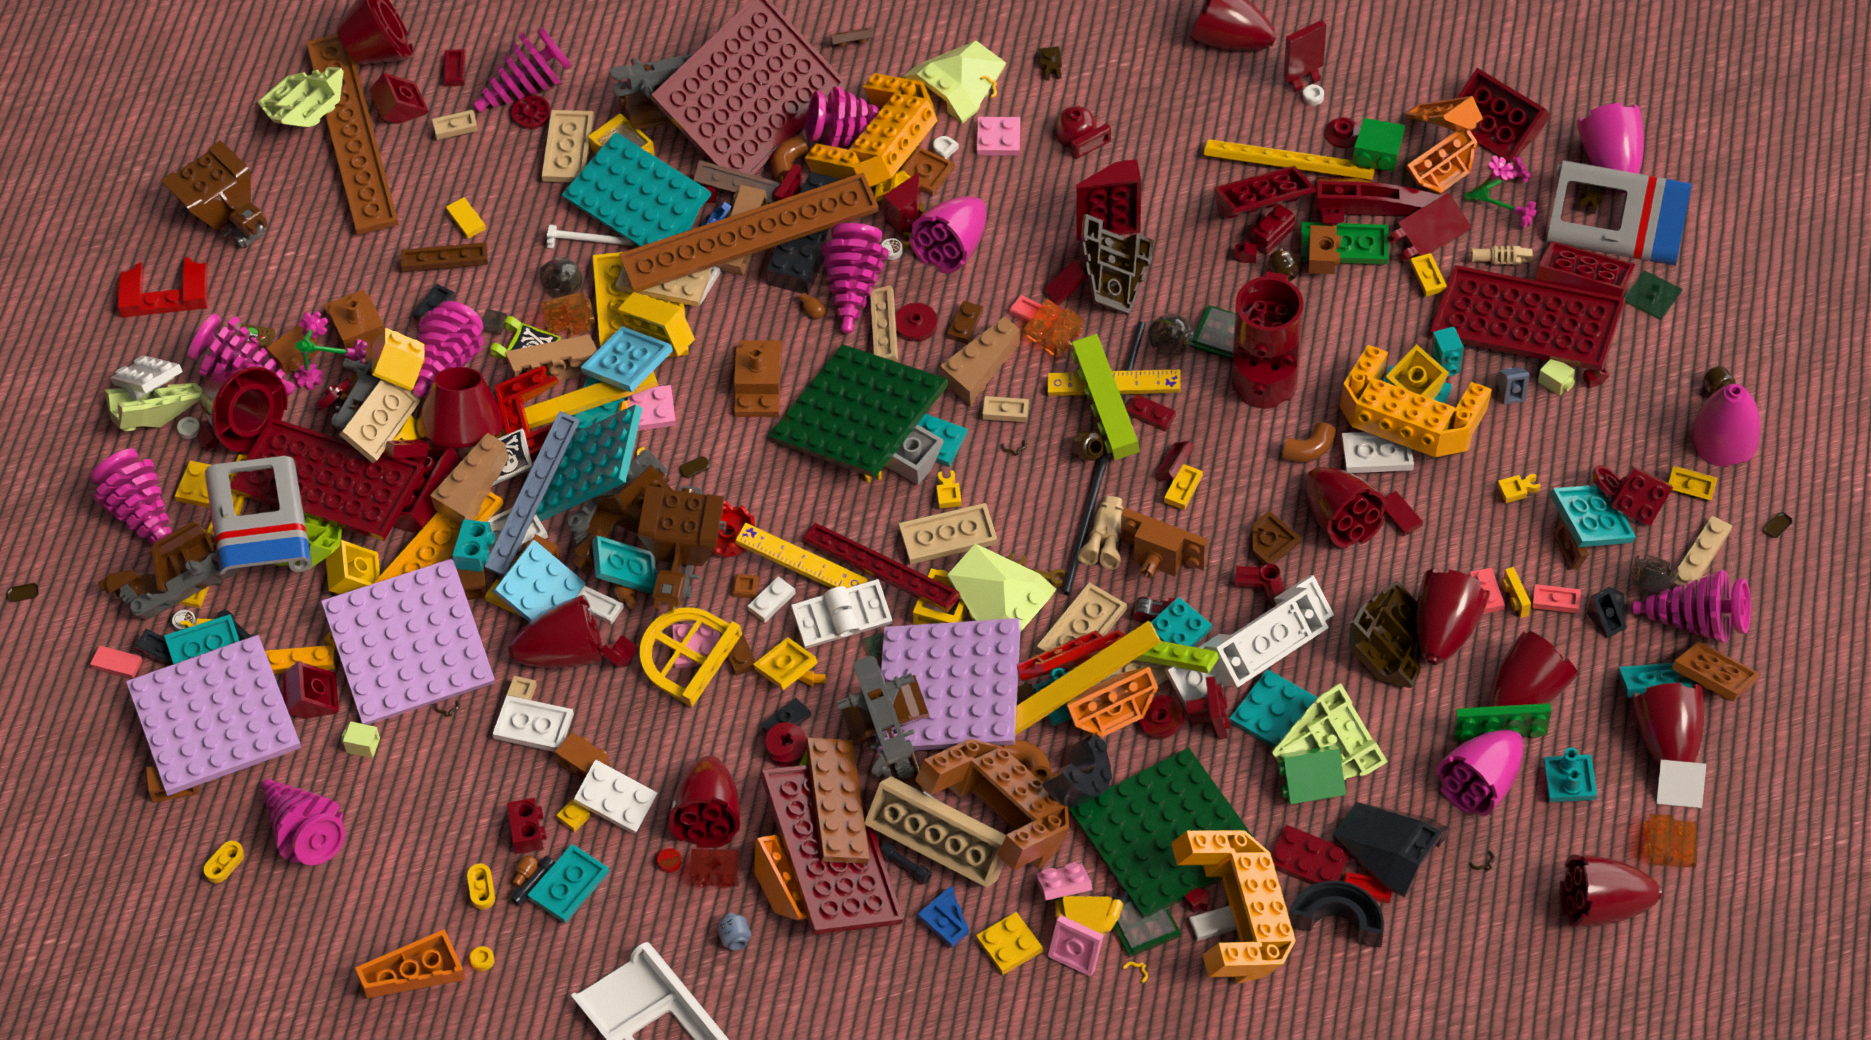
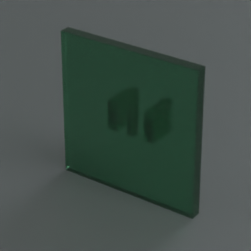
[1625,270,1683,320]

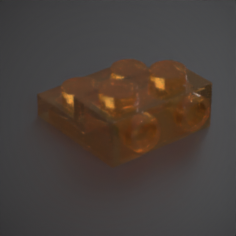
[541,291,595,336]
[1022,299,1085,358]
[1643,814,1697,868]

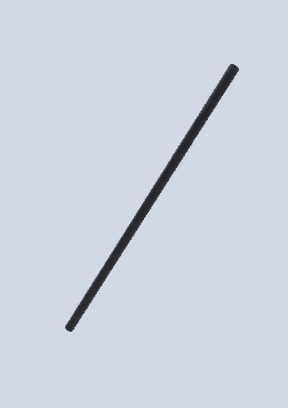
[1062,321,1146,596]

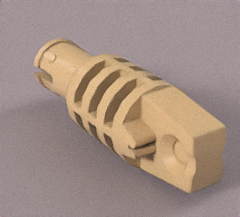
[1471,246,1533,265]

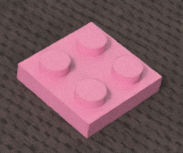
[977,117,1020,156]
[628,385,676,431]
[673,623,720,669]
[1036,863,1092,900]
[1048,916,1104,977]

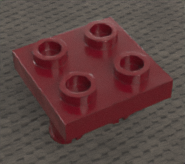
[1610,466,1673,526]
[1186,676,1231,740]

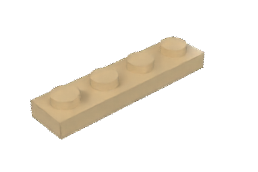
[871,285,898,361]
[1669,516,1732,590]

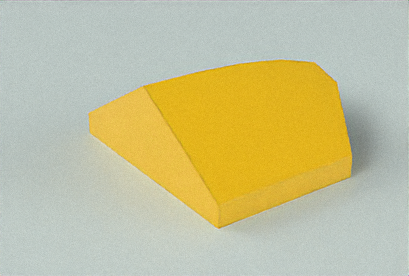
[875,170,910,204]

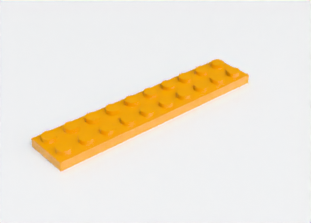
[324,492,504,651]

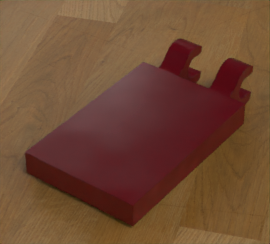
[1284,20,1327,93]
[1387,192,1472,263]

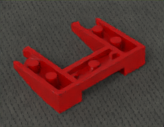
[118,257,208,318]
[494,365,559,462]

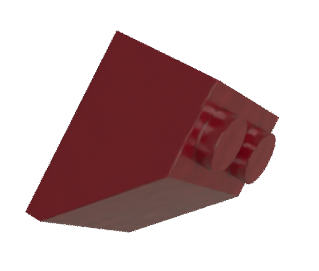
[369,73,429,124]
[884,173,921,237]
[282,661,339,719]

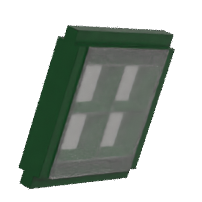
[1190,305,1235,360]
[1113,898,1182,957]

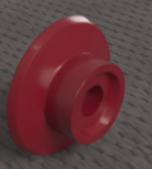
[1324,117,1361,148]

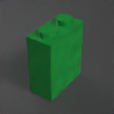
[1352,118,1406,172]
[1277,745,1346,804]

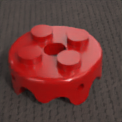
[712,500,755,557]

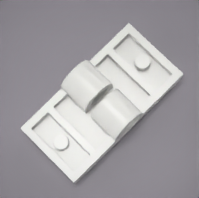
[110,356,183,401]
[791,579,893,649]

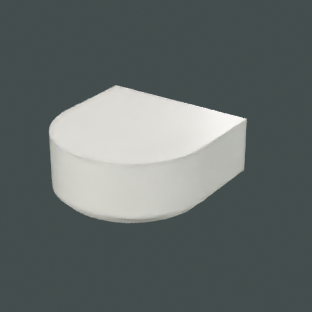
[933,136,959,159]

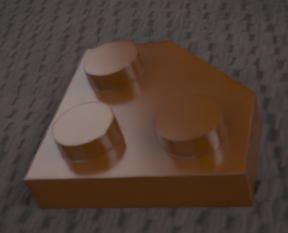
[1253,510,1301,565]

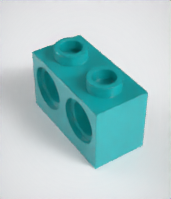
[1430,327,1463,377]
[453,519,495,572]

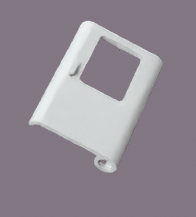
[571,942,729,1040]

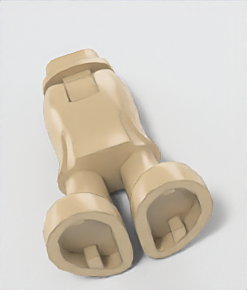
[1078,496,1123,570]

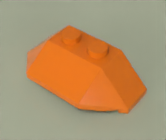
[1406,129,1477,194]
[1066,666,1158,737]
[754,835,807,920]

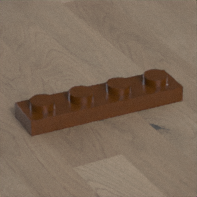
[693,160,781,203]
[401,242,488,272]

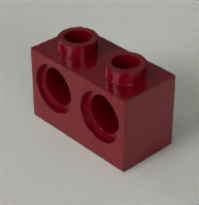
[507,798,547,854]

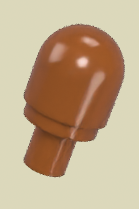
[799,293,825,319]
[613,584,638,609]
[512,856,538,887]

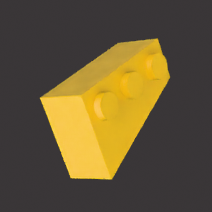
[618,292,695,356]

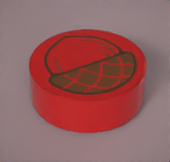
[657,848,682,873]

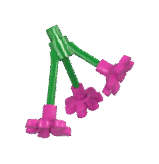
[1465,156,1537,228]
[294,311,367,390]

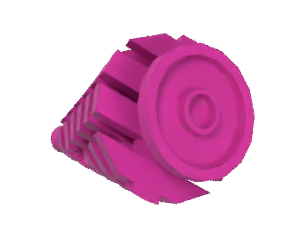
[473,26,573,112]
[806,86,879,149]
[821,223,889,334]
[412,301,484,398]
[187,313,296,395]
[89,448,172,546]
[1631,569,1751,643]
[262,779,346,866]

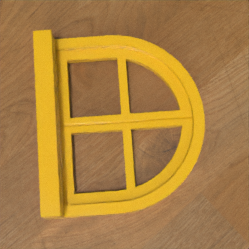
[640,607,742,707]

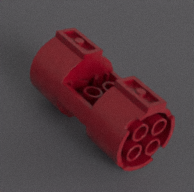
[1232,271,1304,409]

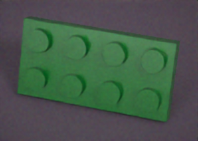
[1301,222,1389,265]
[1453,703,1552,742]

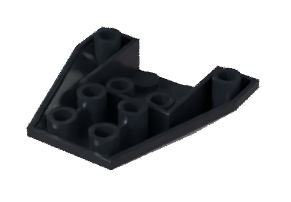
[1333,802,1450,898]

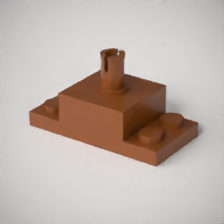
[324,289,385,365]
[734,340,783,417]
[1121,508,1208,579]

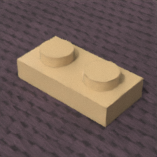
[432,110,478,140]
[983,396,1029,422]

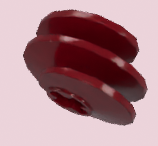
[765,722,807,767]

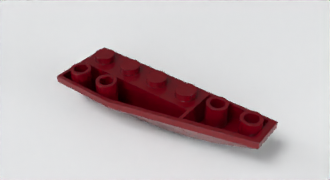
[1316,177,1441,216]

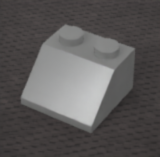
[885,425,944,485]

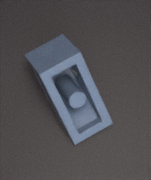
[1497,367,1529,405]

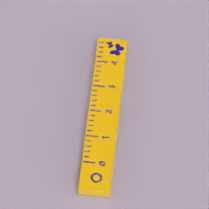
[1048,370,1181,396]
[735,523,868,589]

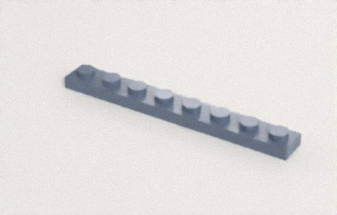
[484,411,580,577]

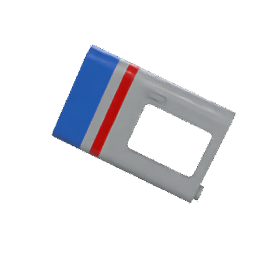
[1547,160,1692,266]
[205,456,312,575]

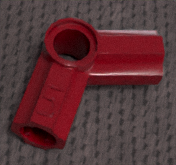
[1235,563,1286,608]

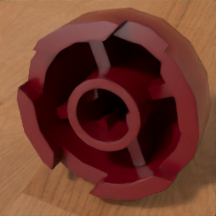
[1055,106,1097,147]

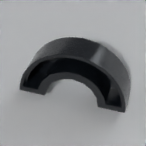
[1042,732,1112,807]
[1288,881,1384,948]

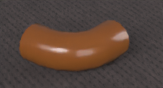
[771,134,809,183]
[1282,422,1336,462]
[1001,739,1051,782]

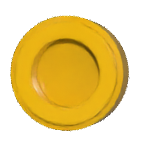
[469,946,494,972]

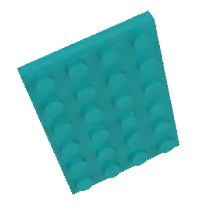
[562,132,711,247]
[536,404,643,522]

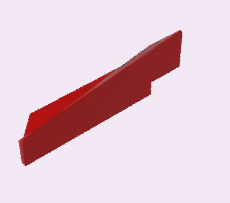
[1017,629,1126,681]

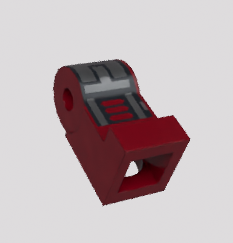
[1133,597,1177,623]

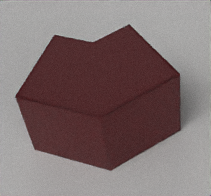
[1235,241,1257,263]
[1583,366,1610,389]
[197,425,218,452]
[1185,888,1211,913]

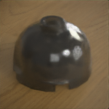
[539,257,583,302]
[1148,313,1193,358]
[1631,555,1679,596]

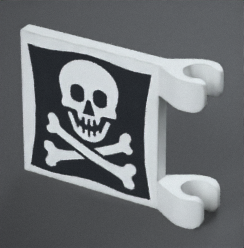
[468,429,533,487]

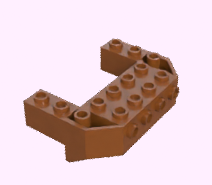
[915,739,1069,870]

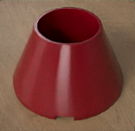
[337,0,414,65]
[200,366,288,453]
[416,367,504,448]

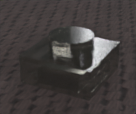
[482,309,508,335]

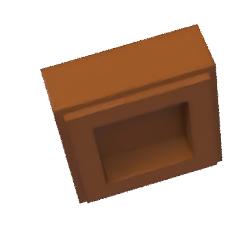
[733,574,759,599]

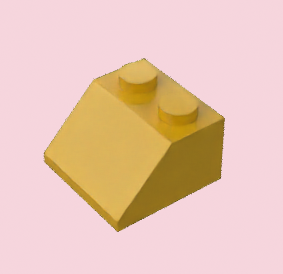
[372,328,424,391]
[1386,344,1449,399]
[326,540,380,595]

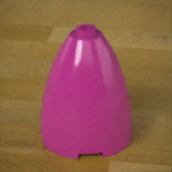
[1577,103,1644,193]
[910,196,987,273]
[1691,384,1761,467]
[1436,730,1524,817]

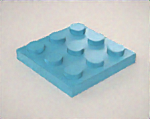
[581,326,673,392]
[492,540,586,622]

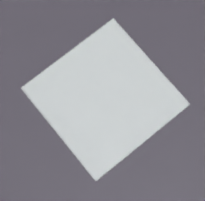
[1657,760,1706,808]

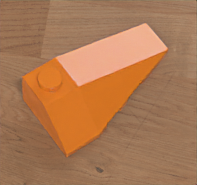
[1405,96,1483,131]

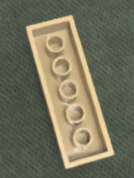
[865,777,1006,887]

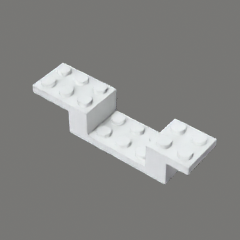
[1164,575,1334,709]

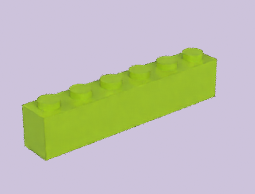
[1070,334,1140,460]

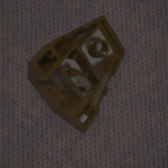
[1081,214,1154,315]
[1349,580,1421,688]

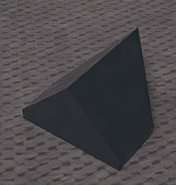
[1587,586,1627,638]

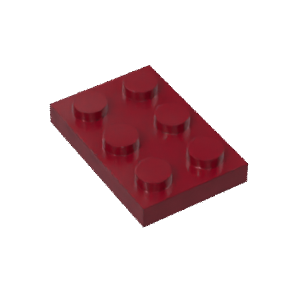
[1271,824,1351,885]

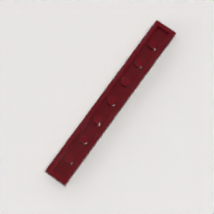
[802,522,960,613]

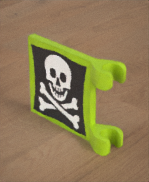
[490,316,561,360]

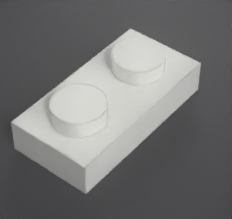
[748,576,796,623]

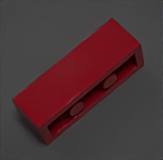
[385,439,429,458]

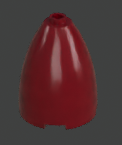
[1189,0,1277,51]
[1306,467,1387,548]
[1416,569,1490,665]
[508,595,604,668]
[1489,630,1578,707]
[1632,683,1704,768]
[669,755,740,848]
[1560,854,1662,927]

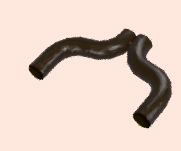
[1001,440,1027,456]
[434,700,461,717]
[1470,850,1495,871]

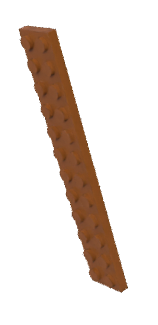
[306,34,399,235]
[619,172,879,292]

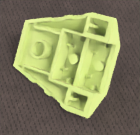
[903,41,1006,124]
[257,67,343,127]
[104,383,202,431]
[947,544,1056,632]
[1272,683,1387,780]

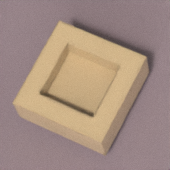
[507,676,537,700]

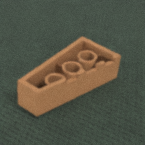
[717,185,770,276]
[940,317,1020,407]
[505,334,597,382]
[430,433,509,526]

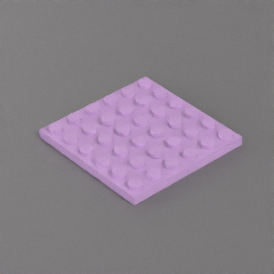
[321,558,495,725]
[876,618,1021,753]
[126,635,301,796]

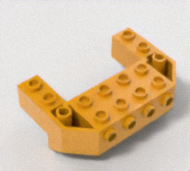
[805,73,938,188]
[1339,345,1492,457]
[1171,831,1296,984]

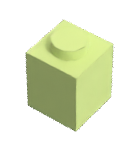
[1538,359,1575,396]
[342,722,380,758]

